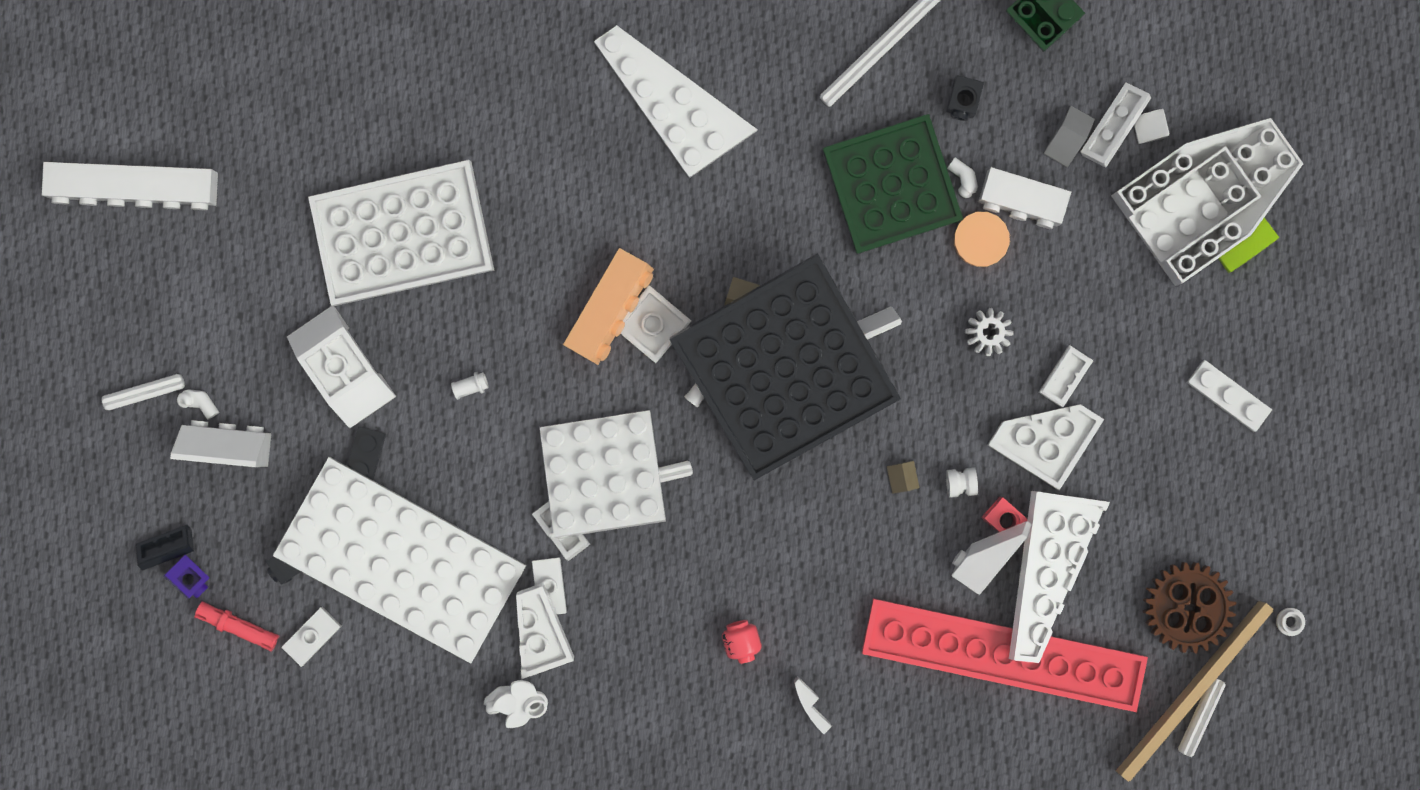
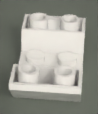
[287,306,396,428]

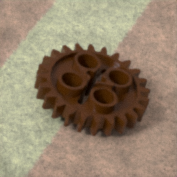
[1143,562,1236,653]

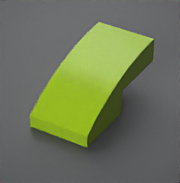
[1218,217,1279,273]

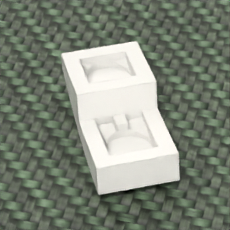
[532,501,590,561]
[794,676,832,734]

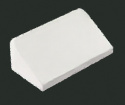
[857,307,902,340]

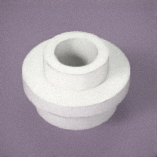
[1276,608,1305,636]

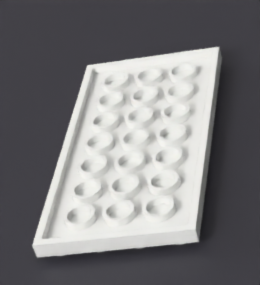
[273,457,526,663]

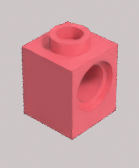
[981,497,1027,533]

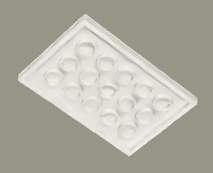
[308,160,494,306]

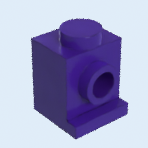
[163,555,209,599]

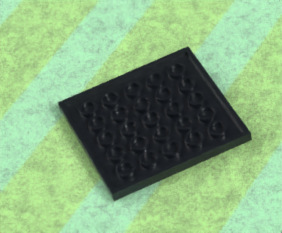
[669,253,901,480]

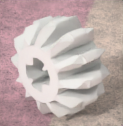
[965,308,1013,356]

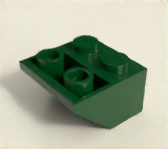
[1006,0,1085,52]

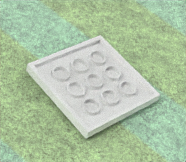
[540,410,666,538]

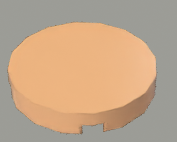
[954,212,1010,267]

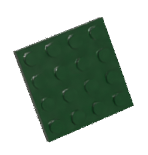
[822,114,963,254]

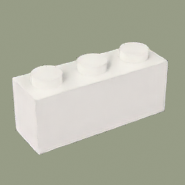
[978,167,1071,229]

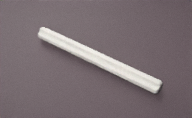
[820,0,940,106]

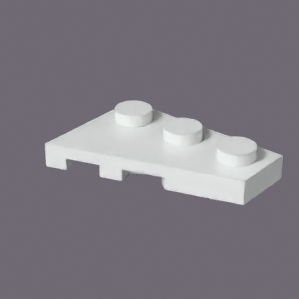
[516,583,574,679]

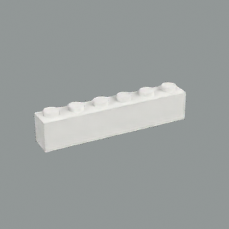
[42,162,218,210]

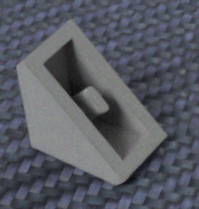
[1043,106,1095,167]

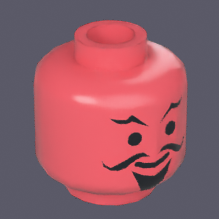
[722,620,762,664]

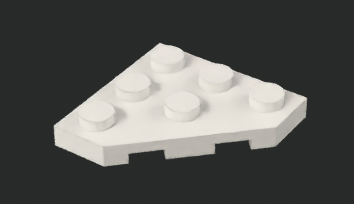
[987,404,1104,490]

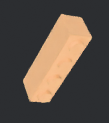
[563,248,654,365]

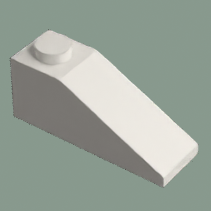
[952,521,1031,595]

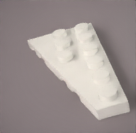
[594,26,757,178]
[1009,491,1110,663]

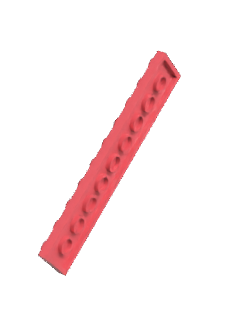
[861,598,1148,712]

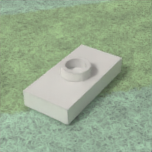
[1038,345,1093,407]
[532,557,567,614]
[281,607,342,667]

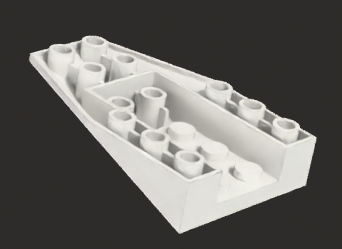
[1111,118,1303,286]

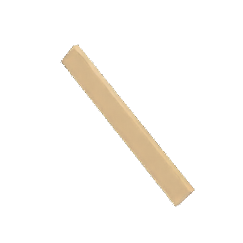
[1116,601,1273,782]

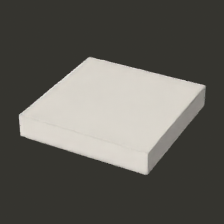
[621,285,691,363]

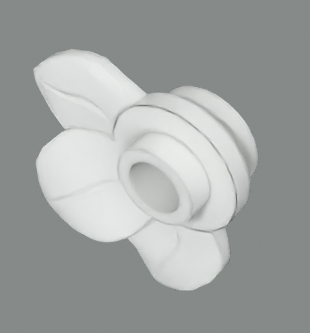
[493,680,548,728]

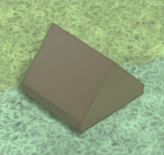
[886,461,920,494]

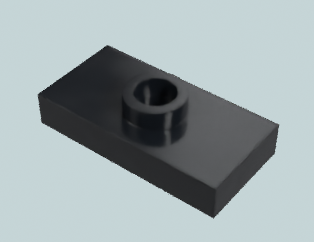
[136,525,194,571]

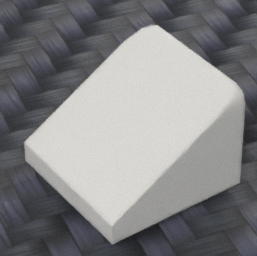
[1134,109,1169,144]

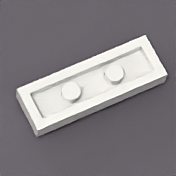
[1081,83,1151,168]
[1186,360,1272,432]

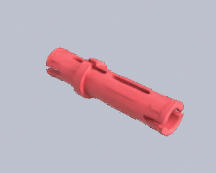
[194,601,279,652]

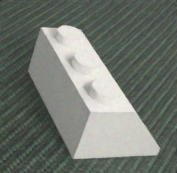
[170,420,271,467]

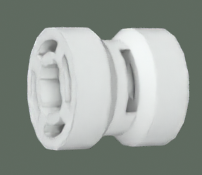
[946,468,978,497]

